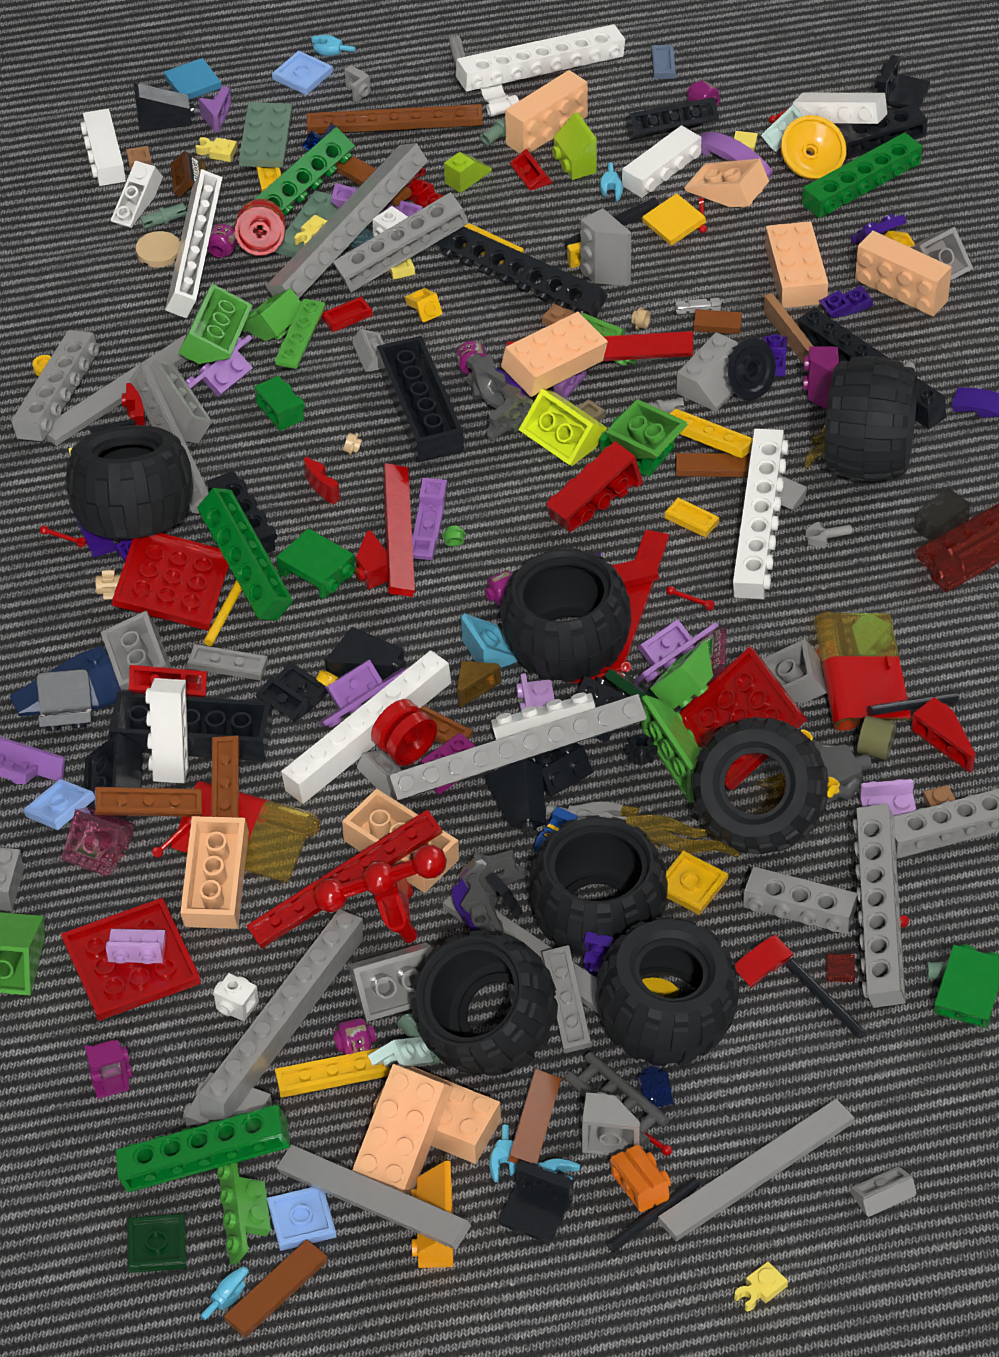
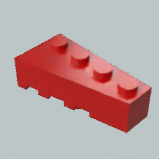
[546,441,643,533]

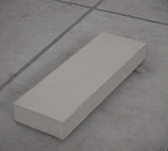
[187,644,268,681]

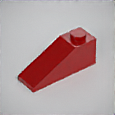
[128,665,207,697]
[911,697,975,773]

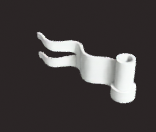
[480,84,519,117]

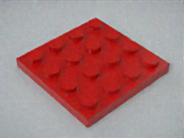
[111,533,229,631]
[680,646,807,790]
[61,897,201,1021]

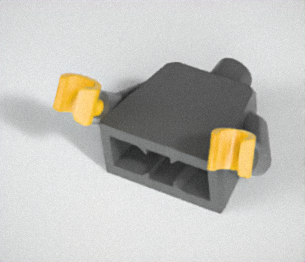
[800,730,872,803]

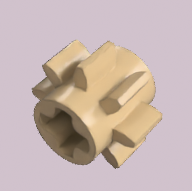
[96,569,120,600]

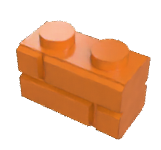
[610,1144,671,1213]

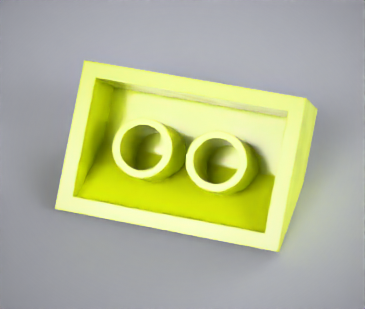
[519,389,607,466]

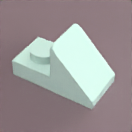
[761,105,803,152]

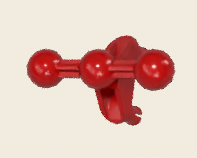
[313,844,447,943]

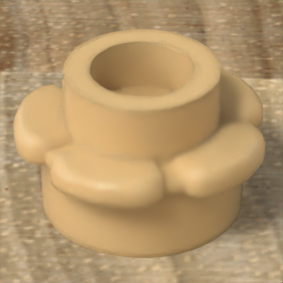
[631,307,650,330]
[343,433,362,456]

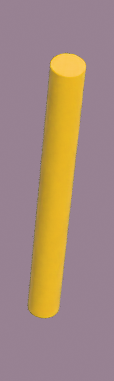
[203,579,242,646]

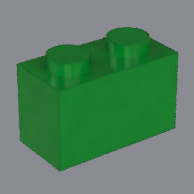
[254,375,305,431]

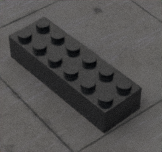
[377,336,464,462]
[109,692,273,761]

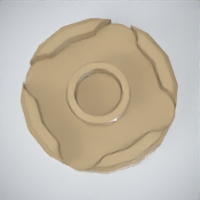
[136,231,180,268]

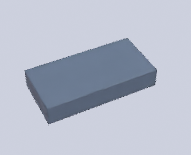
[652,45,676,79]

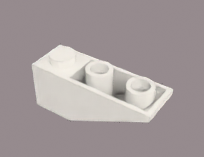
[111,161,163,228]

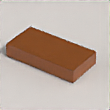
[694,309,742,334]

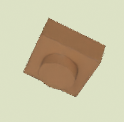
[126,146,152,170]
[542,303,574,326]
[923,785,956,807]

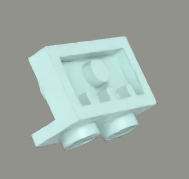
[368,1037,433,1068]

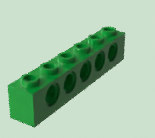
[255,127,355,229]
[802,133,923,218]
[197,488,293,621]
[116,1105,291,1193]

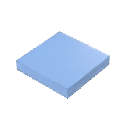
[272,51,333,95]
[23,779,95,830]
[267,1187,336,1251]

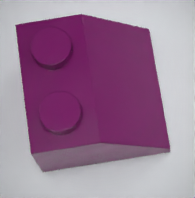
[803,346,839,410]

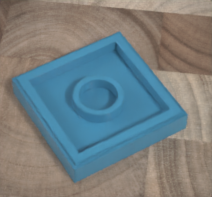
[164,58,222,100]

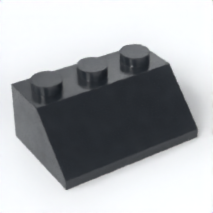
[82,733,143,821]

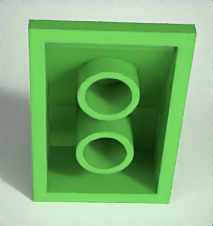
[606,399,688,459]

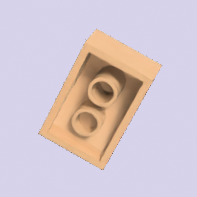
[684,159,769,208]

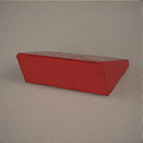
[510,149,553,191]

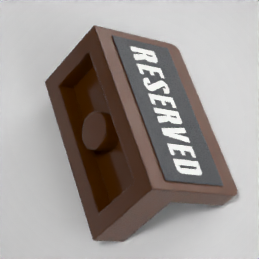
[170,151,206,197]

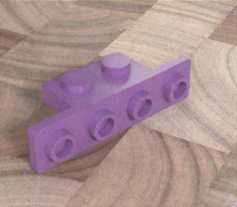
[186,335,253,397]
[636,619,719,683]
[318,660,408,728]
[0,737,65,784]

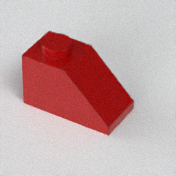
[355,530,388,589]

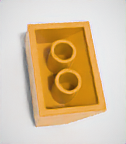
[411,1161,454,1268]

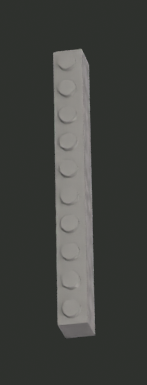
[266,143,428,299]
[387,694,647,801]
[199,909,363,1121]

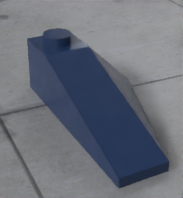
[10,646,121,717]

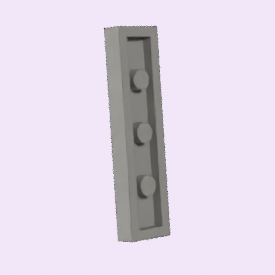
[542,945,592,1053]

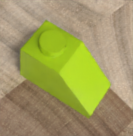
[444,152,492,193]

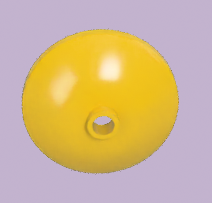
[781,115,846,180]

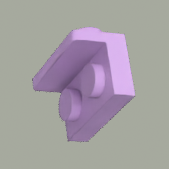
[516,673,555,712]
[859,779,916,816]
[106,929,166,964]

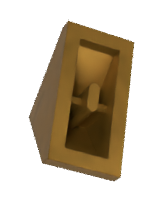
[457,661,501,707]

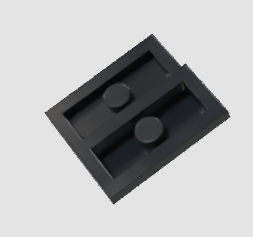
[256,662,328,722]

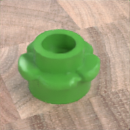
[442,526,466,546]

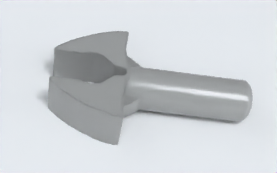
[805,522,853,548]

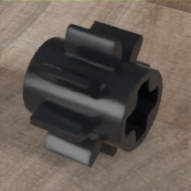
[625,733,658,766]

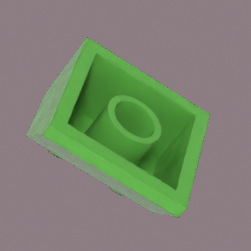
[243,288,301,341]
[650,640,713,709]

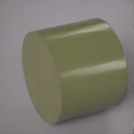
[857,716,896,760]

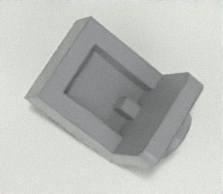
[345,65,371,103]

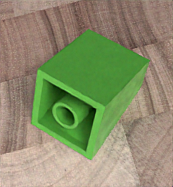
[0,912,45,995]

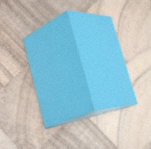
[461,613,518,668]

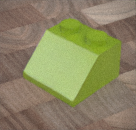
[552,112,597,180]

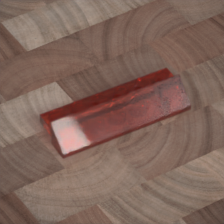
[915,503,999,593]

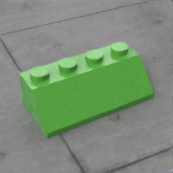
[178,284,253,364]
[641,695,702,802]

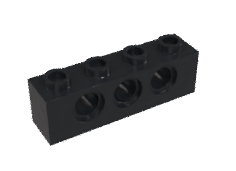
[625,97,719,140]
[837,104,927,160]
[207,471,277,553]

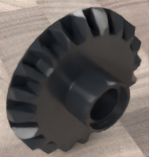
[725,338,776,400]

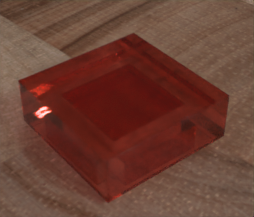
[827,954,855,982]

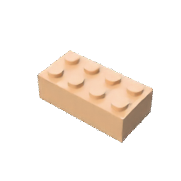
[505,70,588,153]
[765,221,828,308]
[855,231,952,317]
[501,312,608,397]
[342,789,459,893]
[180,816,249,929]
[373,1063,501,1164]
[352,1064,453,1194]

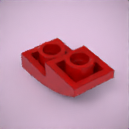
[407,179,443,209]
[122,383,146,425]
[304,457,340,505]
[735,934,794,989]

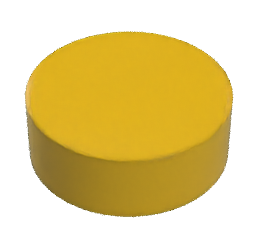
[32,355,52,376]
[316,670,338,686]

